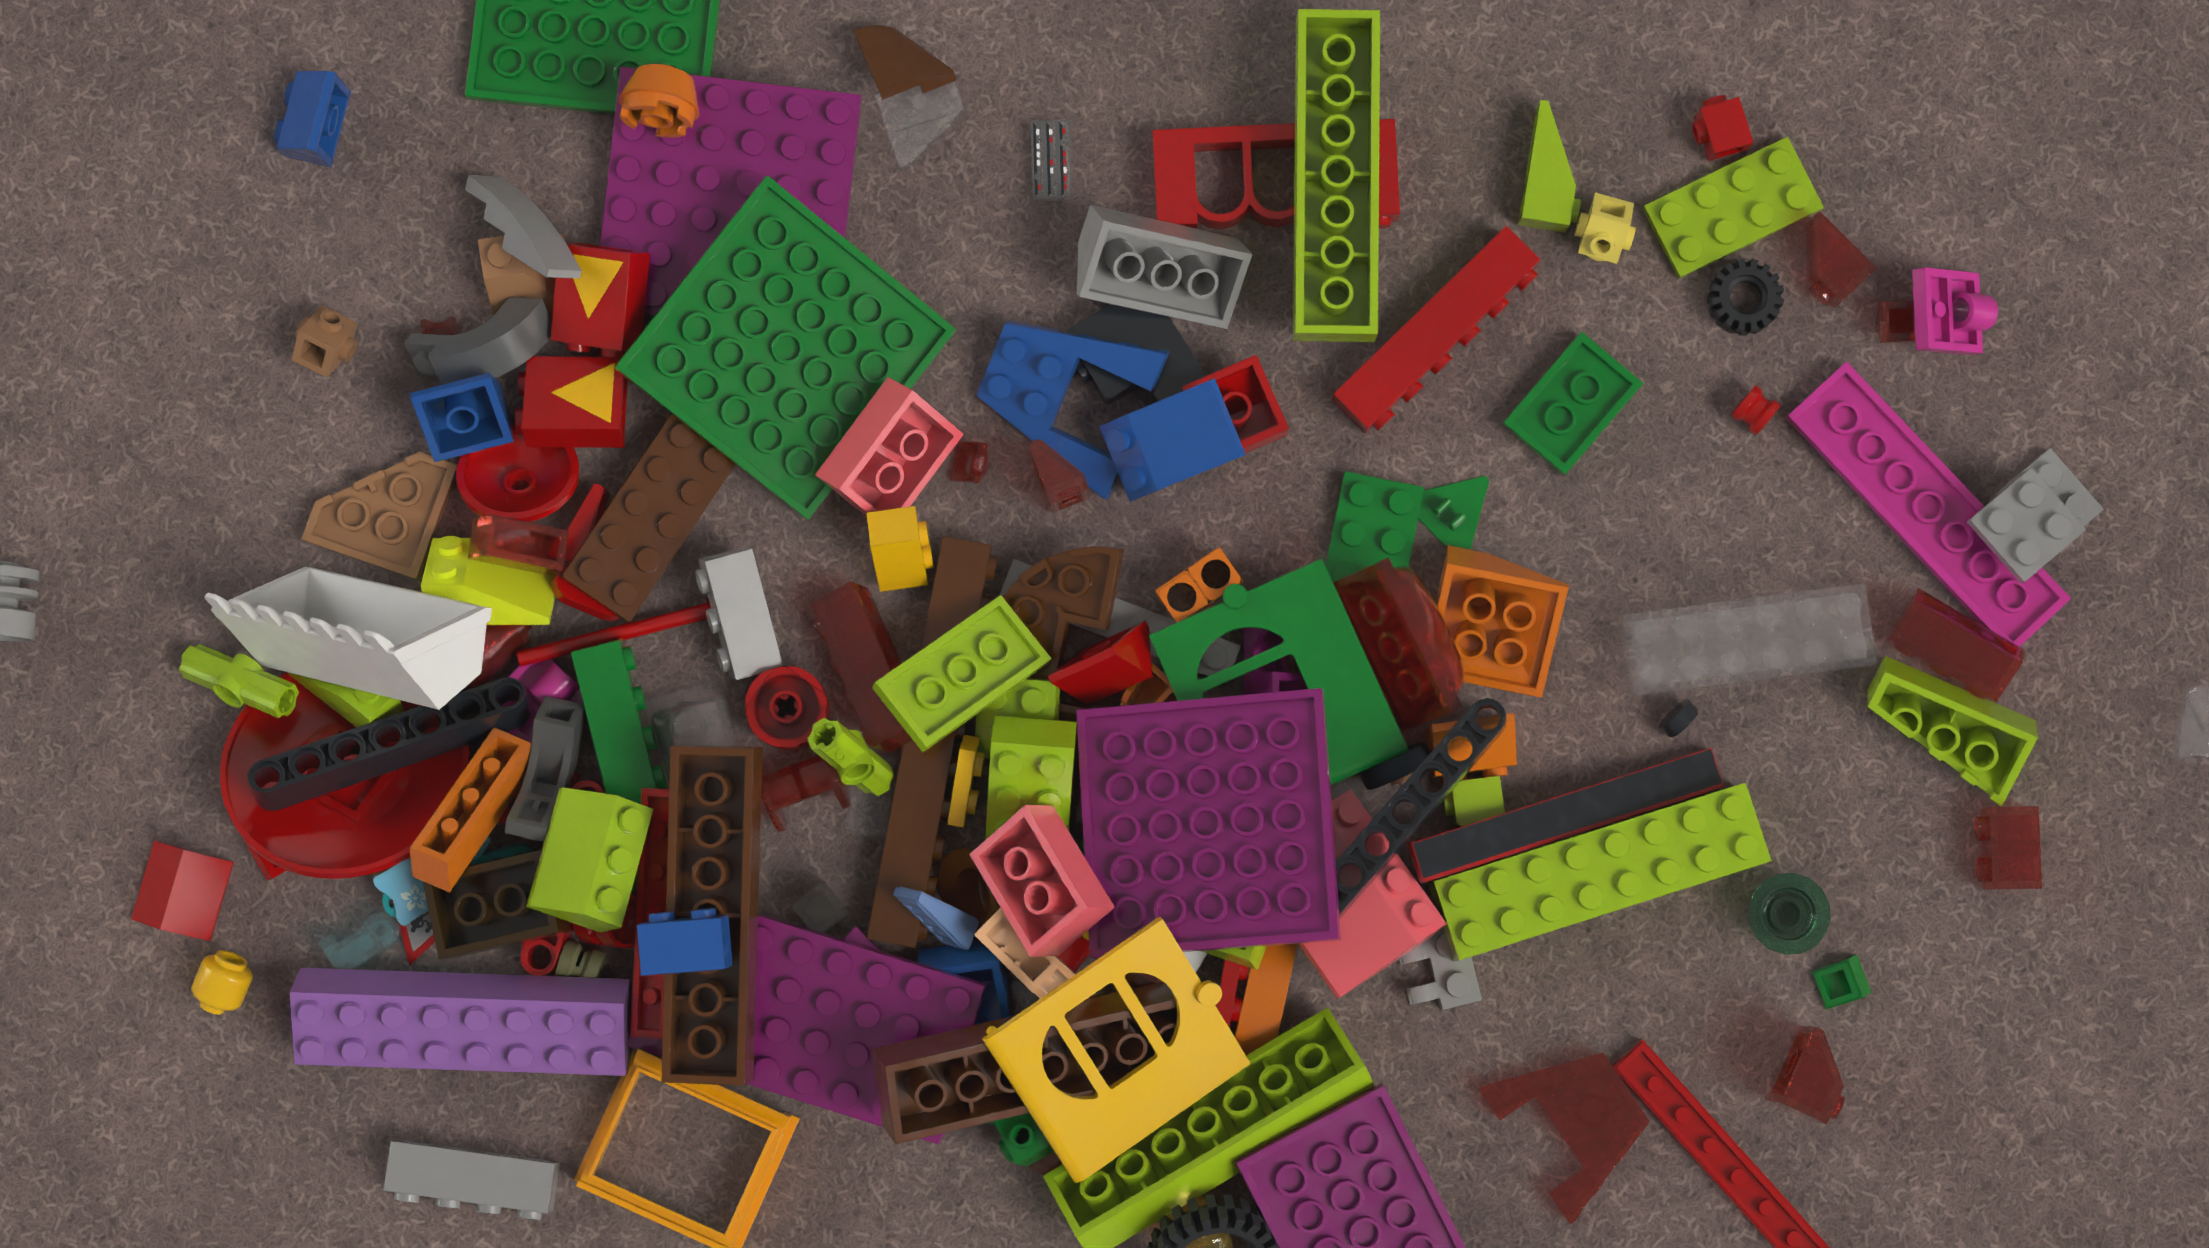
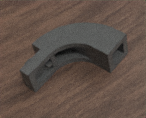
[404,297,552,385]
[505,696,585,842]

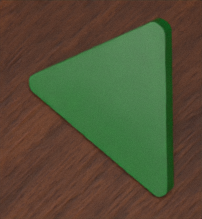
[1418,476,1489,550]

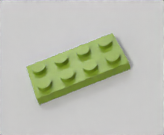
[1642,136,1824,279]
[872,595,1051,752]

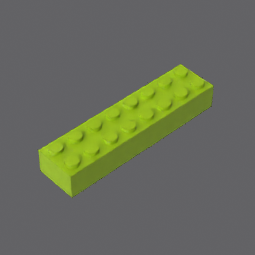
[1293,9,1380,342]
[1428,783,1772,961]
[1043,1007,1375,1248]

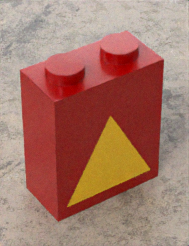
[551,242,650,358]
[515,356,629,448]

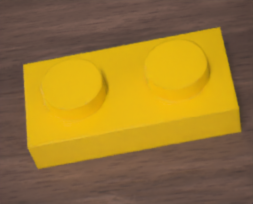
[947,735,985,828]

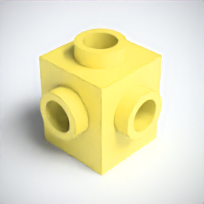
[1574,192,1636,264]

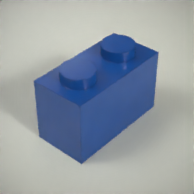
[637,908,733,976]

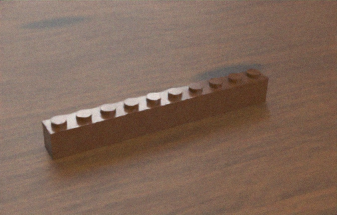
[867,536,998,948]

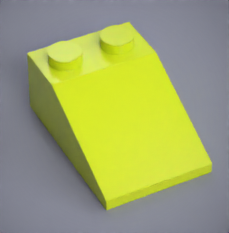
[421,536,557,625]

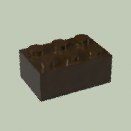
[422,850,571,959]

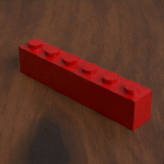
[1331,225,1541,434]

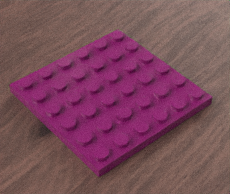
[600,66,862,316]
[1076,688,1341,959]

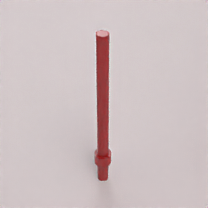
[516,598,711,667]

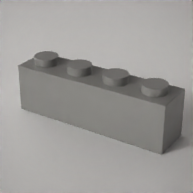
[383,1139,560,1220]

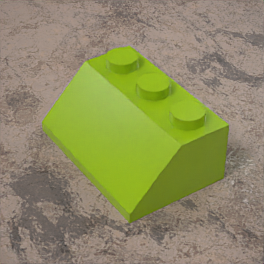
[526,787,653,933]

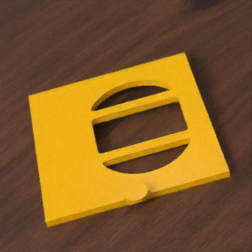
[982,916,1251,1183]

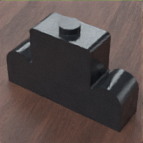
[1067,299,1206,404]

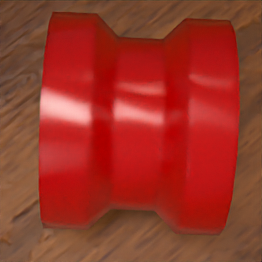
[1730,385,1781,436]

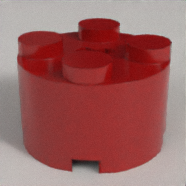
[745,666,830,751]

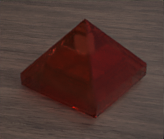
[950,441,989,483]

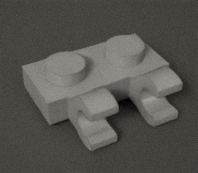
[1398,928,1482,1010]

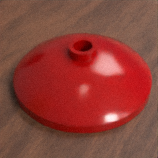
[456,423,580,524]

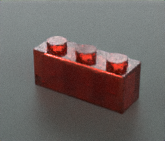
[1889,588,2025,702]

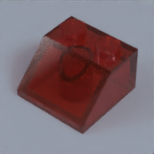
[1767,1026,1845,1124]

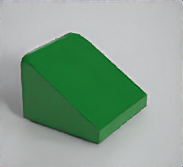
[1811,955,1871,1010]

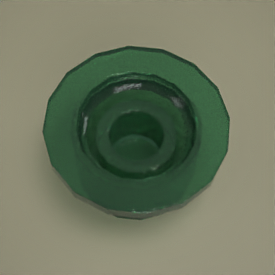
[1748,873,1831,955]

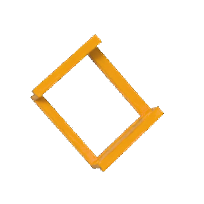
[574,1048,800,1248]

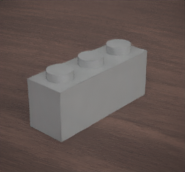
[695,546,783,680]

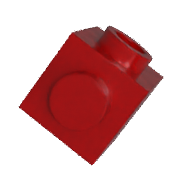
[1692,95,1753,162]

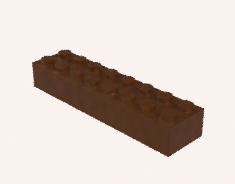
[661,744,763,1086]
[872,982,1177,1144]

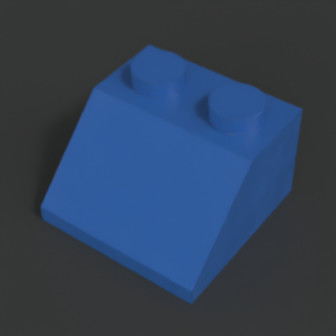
[274,71,351,168]
[410,373,514,462]

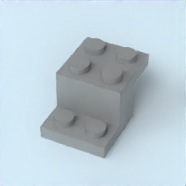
[1967,448,2104,584]

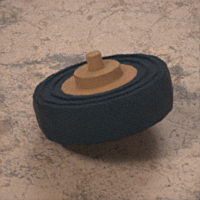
[1359,742,1430,790]

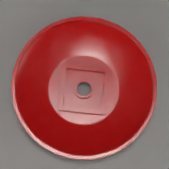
[220,672,470,879]

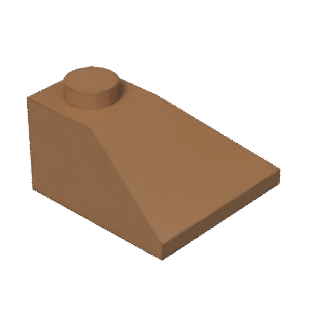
[478,234,565,318]

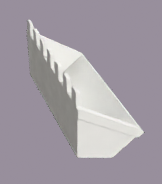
[204,567,492,710]

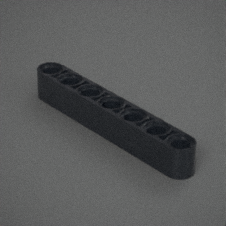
[247,677,531,811]
[1336,698,1507,918]

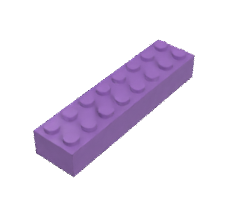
[290,968,632,1076]

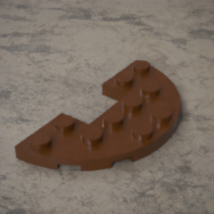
[1002,546,1124,789]

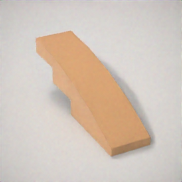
[974,907,1098,999]

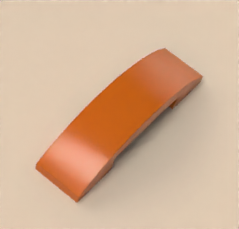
[1235,943,1298,1055]

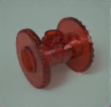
[761,755,851,832]

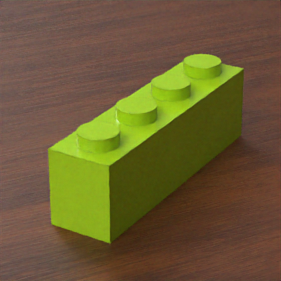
[1867,656,2038,807]

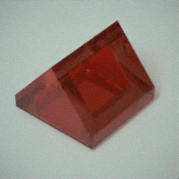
[1875,301,1916,343]

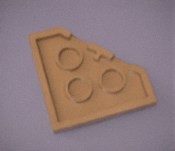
[301,452,457,581]

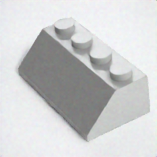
[1077,205,1253,329]

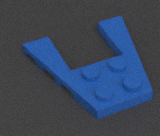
[977,320,1170,499]

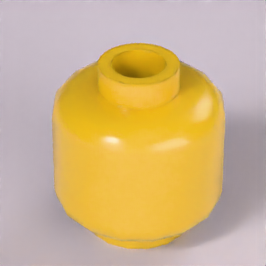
[191,950,253,1015]

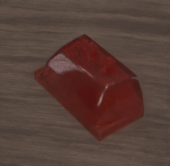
[1333,557,1464,731]

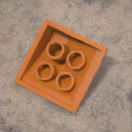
[1422,545,1569,698]

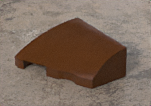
[853,25,957,100]

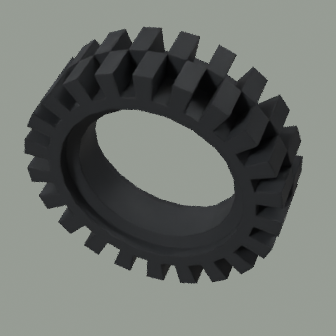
[1148,1194,1278,1248]

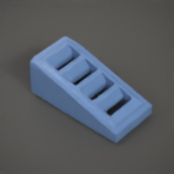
[893,886,980,950]

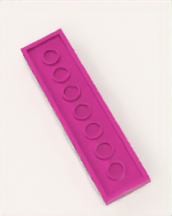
[1785,361,2071,654]

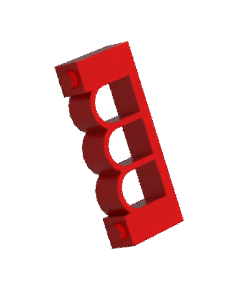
[1152,119,1400,230]

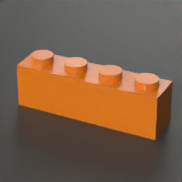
[410,727,531,893]

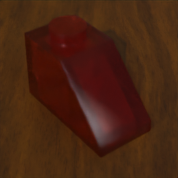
[1806,211,1876,308]

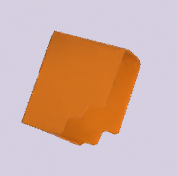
[1155,547,1243,623]

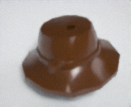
[938,848,1000,942]

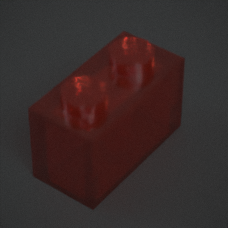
[468,514,569,574]
[1974,806,2042,890]

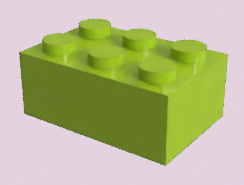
[985,716,1077,840]

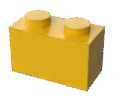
[866,506,934,592]

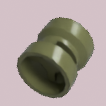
[555,940,608,978]

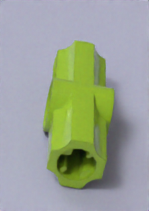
[179,644,299,718]
[807,718,895,796]

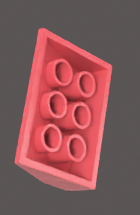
[1298,789,1447,1000]

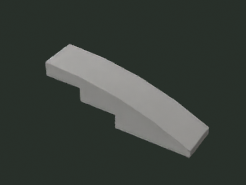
[465,175,582,278]

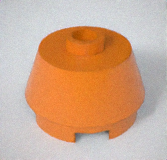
[619,64,700,138]

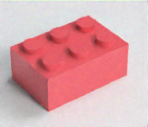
[815,377,963,517]
[969,805,1115,957]

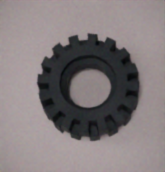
[1707,259,1784,336]

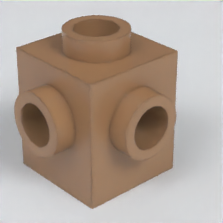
[292,305,358,378]

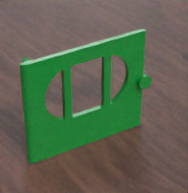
[1149,558,1408,785]

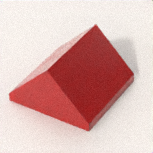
[1048,620,1152,705]
[131,840,234,941]

